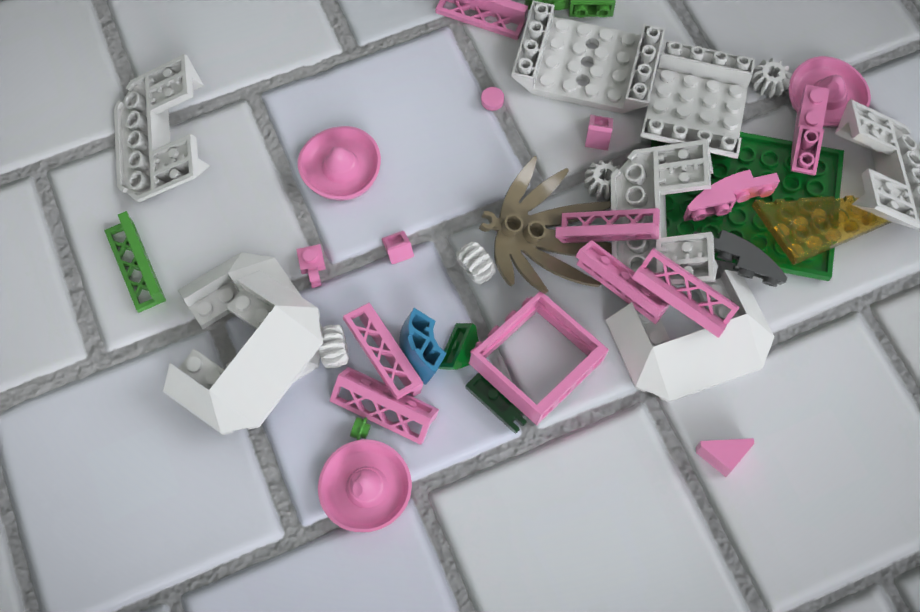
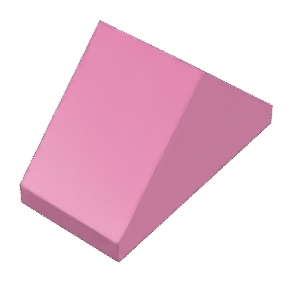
[585,115,613,151]
[696,438,754,477]

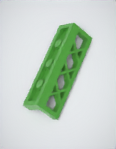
[104,211,166,313]

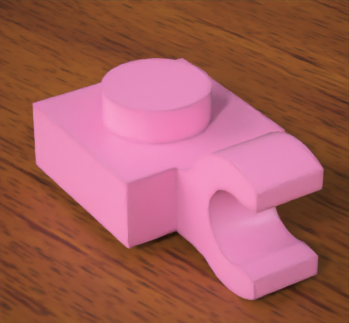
[296,244,326,288]

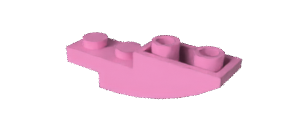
[791,84,830,176]
[683,170,780,221]

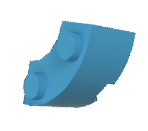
[399,308,447,385]

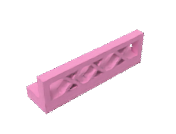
[436,0,528,40]
[555,208,660,243]
[575,240,670,324]
[632,248,740,338]
[343,302,423,400]
[330,367,439,445]

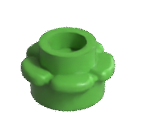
[350,417,371,440]

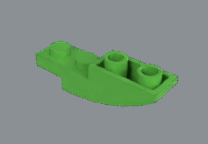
[524,0,616,18]

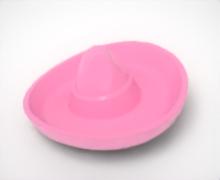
[789,56,871,128]
[298,126,381,201]
[318,439,412,532]

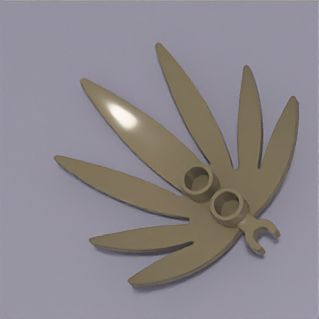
[479,156,612,294]

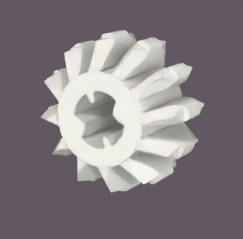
[751,58,792,99]
[584,159,620,201]
[456,242,496,285]
[318,325,349,369]

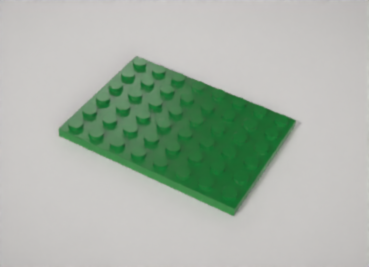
[650,132,844,281]

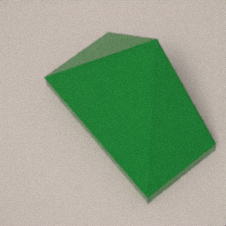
[439,323,479,370]

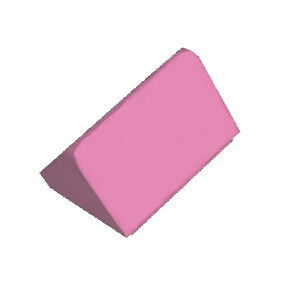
[382,231,414,264]

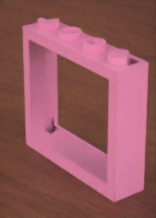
[469,291,609,425]

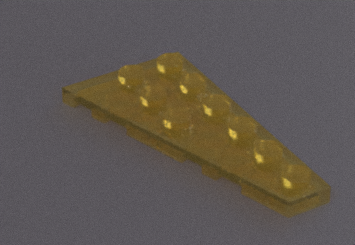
[752,195,892,265]

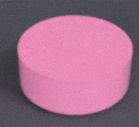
[481,87,504,111]

